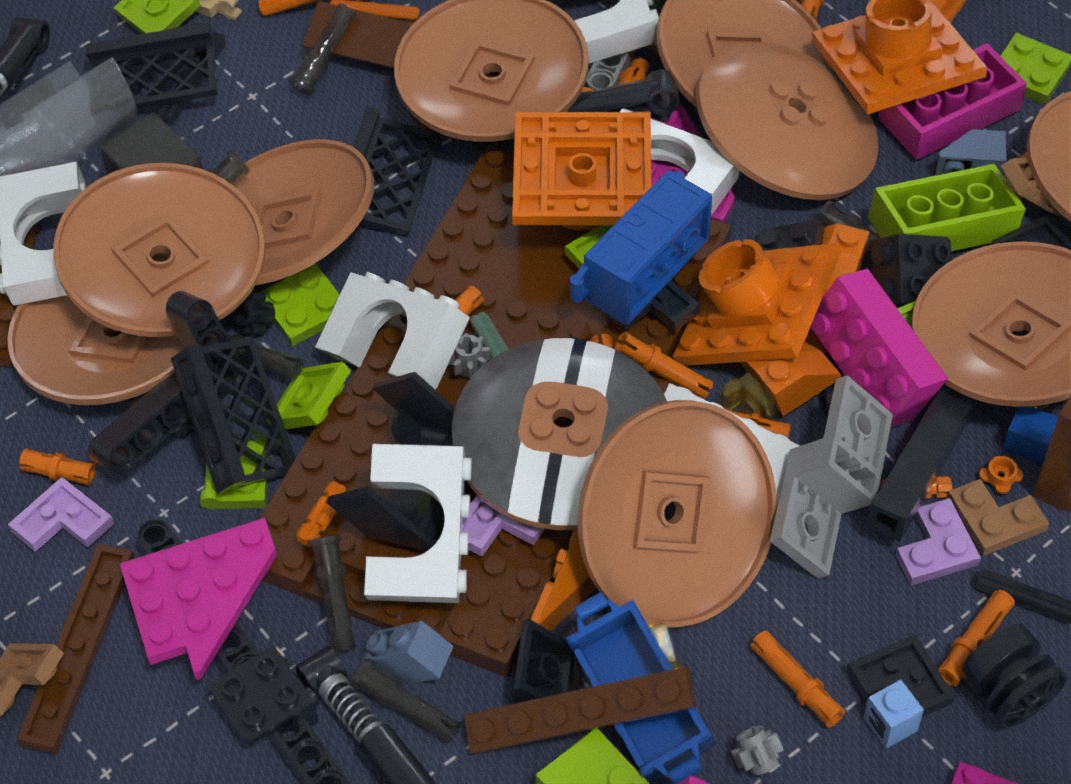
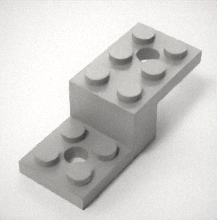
[770,375,893,579]

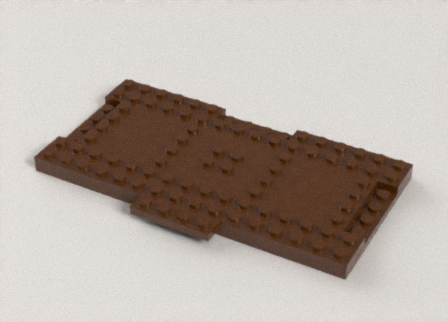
[259,145,732,678]

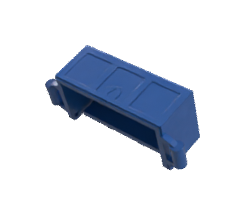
[570,170,712,326]
[566,592,717,784]

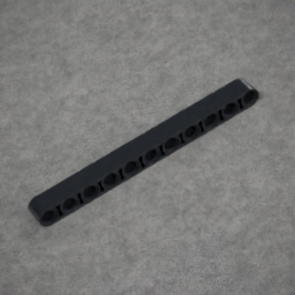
[137,519,351,784]

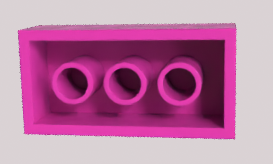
[878,43,1027,160]
[810,268,948,428]

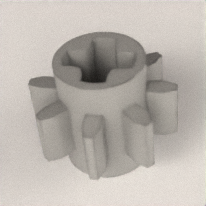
[448,333,491,379]
[731,726,784,775]

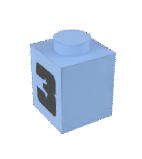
[864,680,924,749]

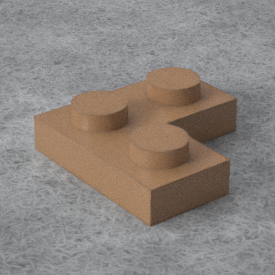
[947,479,1050,556]
[0,643,64,716]

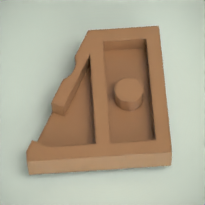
[1001,157,1062,217]

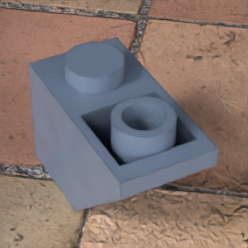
[935,129,1006,176]
[361,621,454,683]

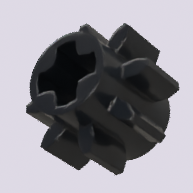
[232,292,275,334]

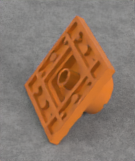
[812,0,987,115]
[512,112,652,231]
[673,239,841,366]

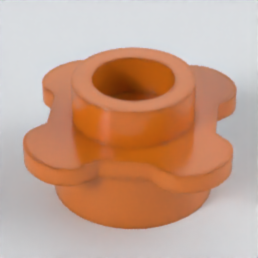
[979,456,1023,494]

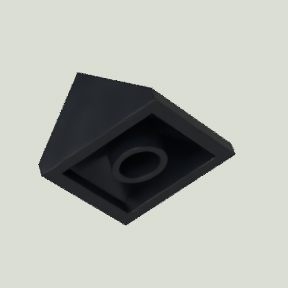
[514,618,581,704]

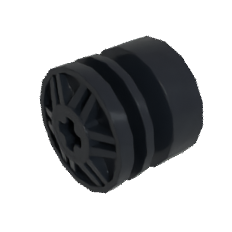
[960,624,1068,728]

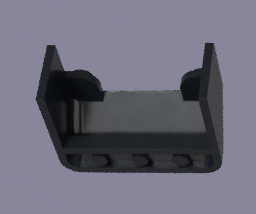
[325,371,468,551]

